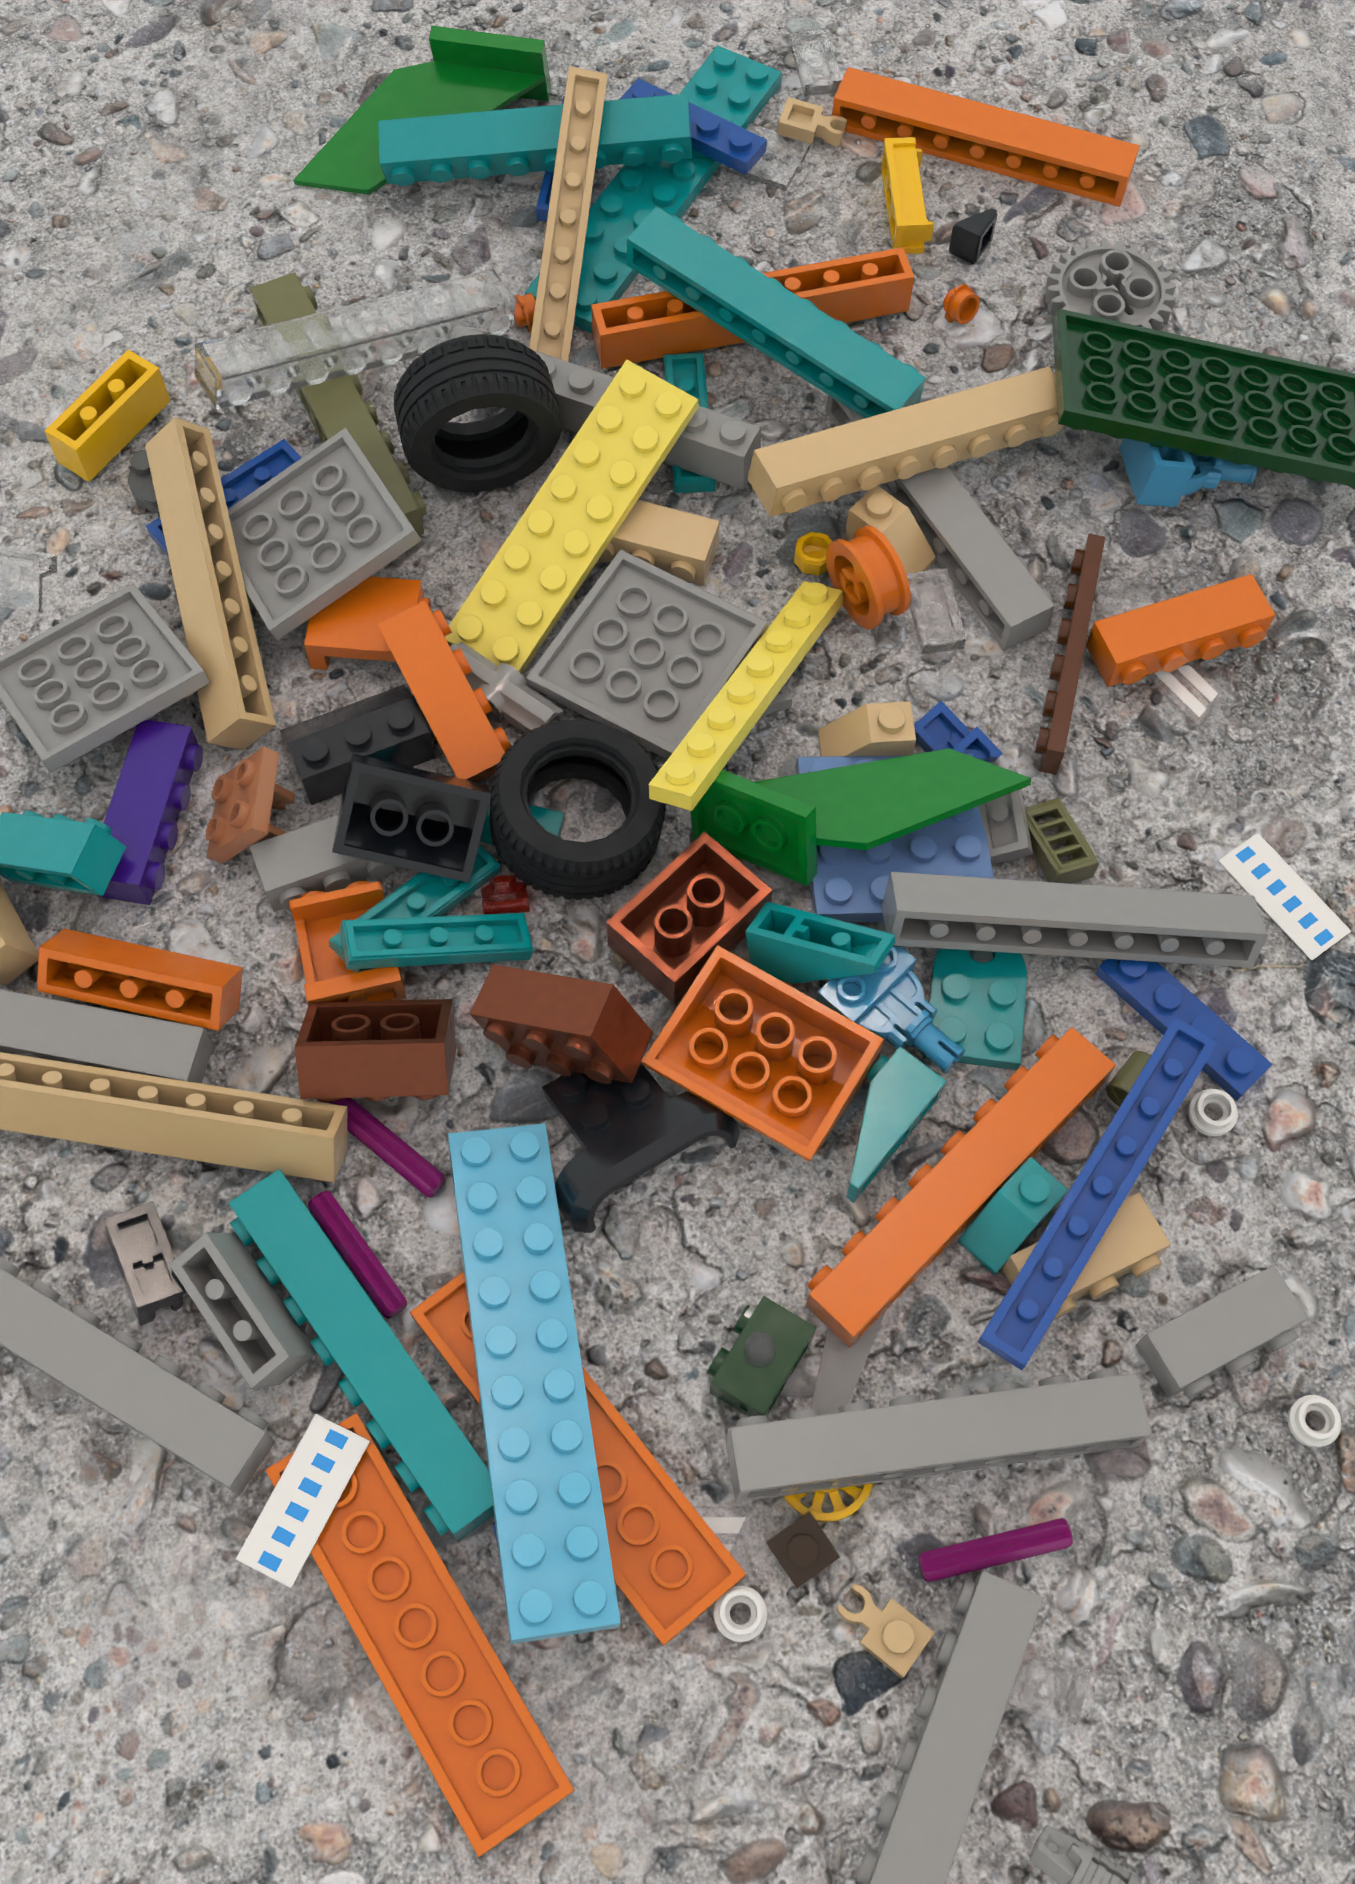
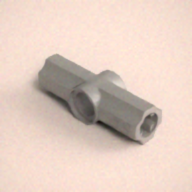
[450,642,564,734]

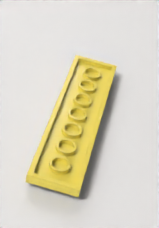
[445,359,699,675]

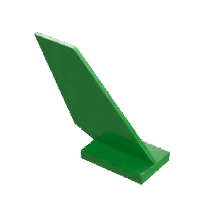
[293,26,551,195]
[690,748,1031,886]

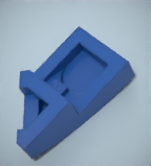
[914,701,1003,762]

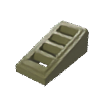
[1025,798,1099,884]

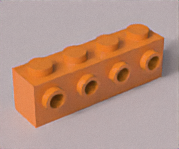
[1086,574,1275,687]
[377,600,511,783]
[37,928,243,1031]

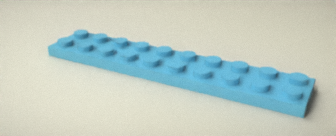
[448,1123,621,1644]

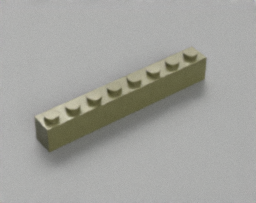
[250,272,427,536]

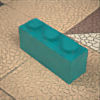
[0,810,126,896]

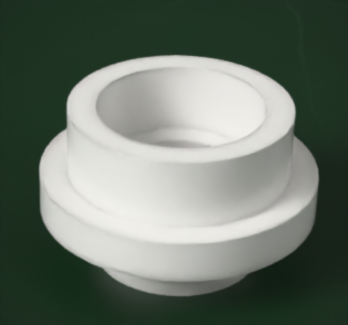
[1188,1089,1238,1137]
[1288,1395,1341,1448]
[714,1586,767,1642]

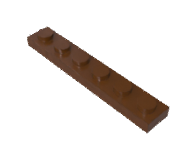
[1034,533,1105,775]

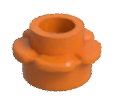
[943,284,980,324]
[510,293,536,333]

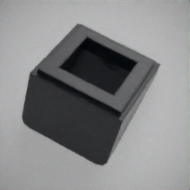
[949,208,998,264]

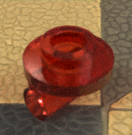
[481,875,530,914]

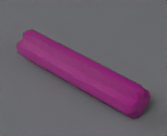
[329,1098,446,1198]
[308,1190,407,1319]
[918,1518,1073,1582]

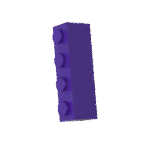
[97,720,203,905]

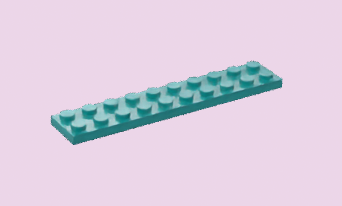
[525,45,782,333]

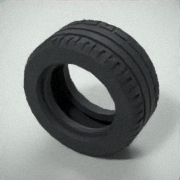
[393,334,562,492]
[489,719,667,900]

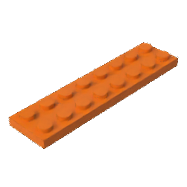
[410,1271,747,1647]
[265,1413,575,1857]

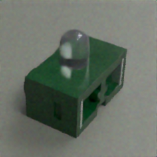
[707,1296,817,1417]

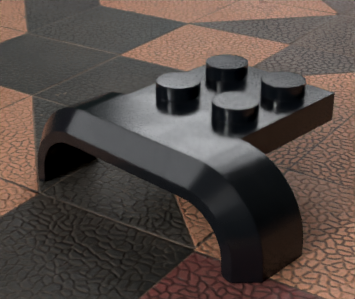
[542,1062,740,1233]

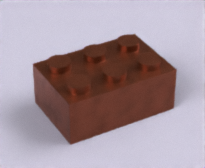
[606,832,773,1005]
[470,964,653,1084]
[295,999,456,1102]

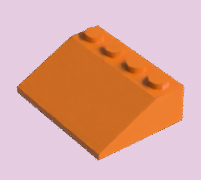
[642,945,884,1162]

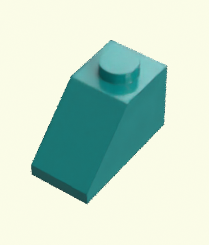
[958,1157,1069,1275]

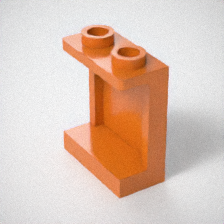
[304,576,431,670]
[289,881,407,1005]

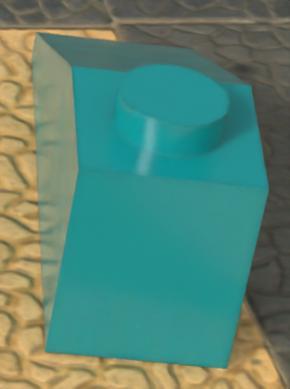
[745,902,896,984]
[846,1047,946,1203]

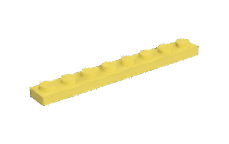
[648,581,843,811]

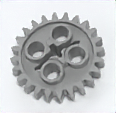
[1045,238,1176,331]

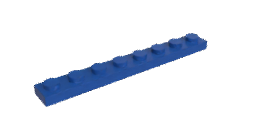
[977,1017,1218,1370]

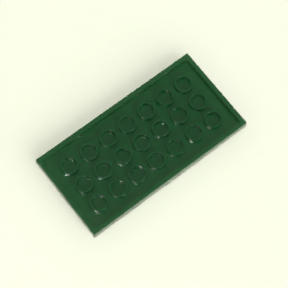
[1052,308,1355,489]

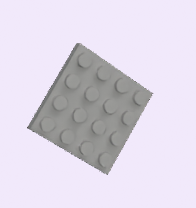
[228,427,422,640]
[526,549,768,759]
[0,583,210,773]

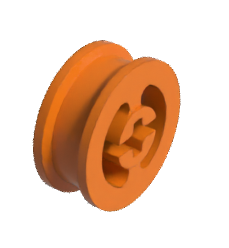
[826,525,911,630]

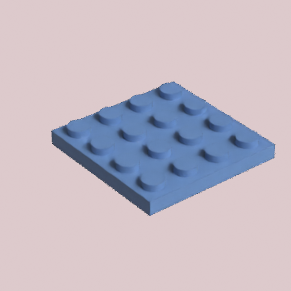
[795,754,994,922]

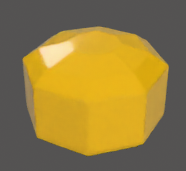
[794,532,833,576]

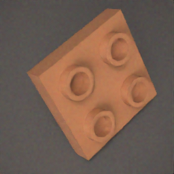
[205,747,295,864]

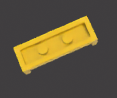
[881,137,934,254]

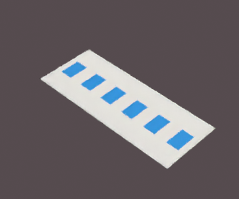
[1218,833,1352,961]
[236,1414,370,1588]

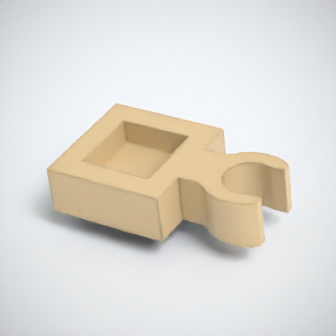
[776,97,847,146]
[836,1584,935,1679]

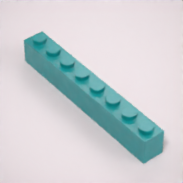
[378,93,693,186]
[626,206,926,418]
[229,1169,494,1542]

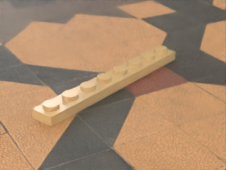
[529,66,608,362]

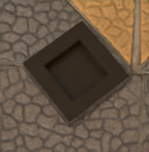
[766,1510,840,1588]

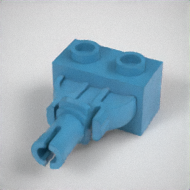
[1119,438,1257,507]
[816,930,965,1073]

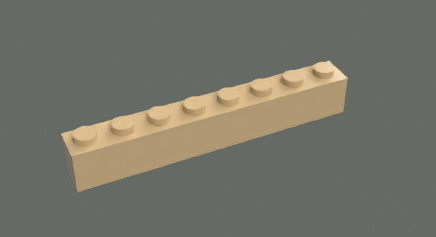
[748,366,1064,517]
[145,417,276,750]
[0,1052,348,1183]

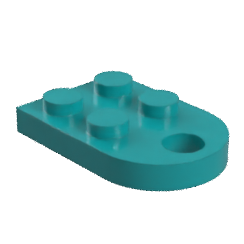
[924,948,1027,1070]

